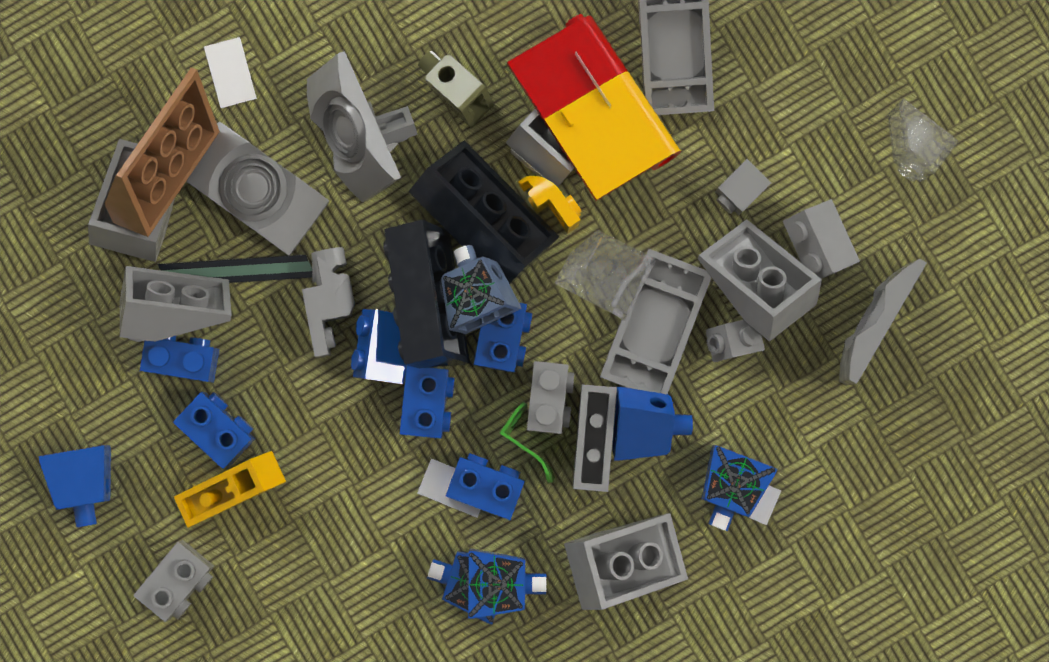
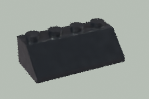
[408,140,560,284]
[383,220,470,368]

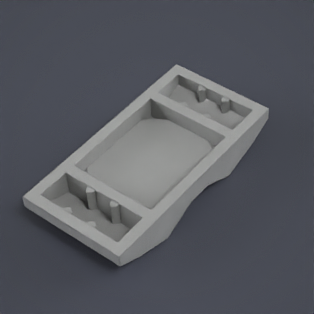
[638,0,714,115]
[307,51,401,202]
[186,121,330,256]
[600,249,711,394]
[839,259,927,386]

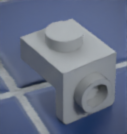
[368,102,418,145]
[706,320,765,362]

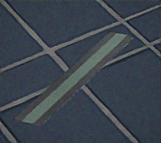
[158,255,312,283]

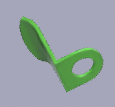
[500,402,555,483]

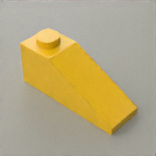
[174,451,286,528]

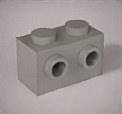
[783,199,860,279]
[527,361,574,434]
[133,540,214,622]

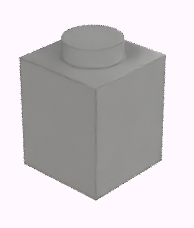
[715,159,771,215]

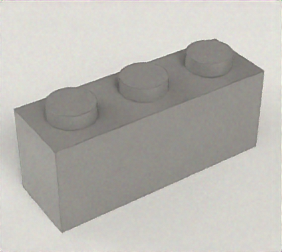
[572,384,617,492]

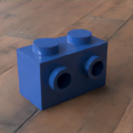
[474,303,533,373]
[351,309,406,384]
[139,336,220,383]
[400,365,455,439]
[173,392,256,469]
[445,453,525,520]

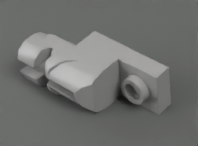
[302,247,355,358]

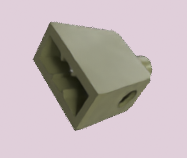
[418,51,495,128]

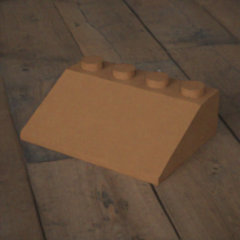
[104,68,220,237]

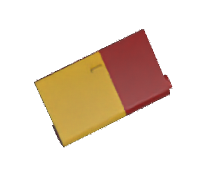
[507,14,681,201]

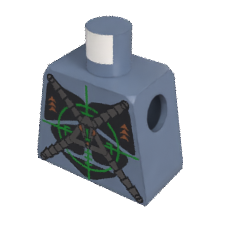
[441,245,521,334]

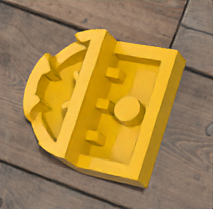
[518,176,582,234]

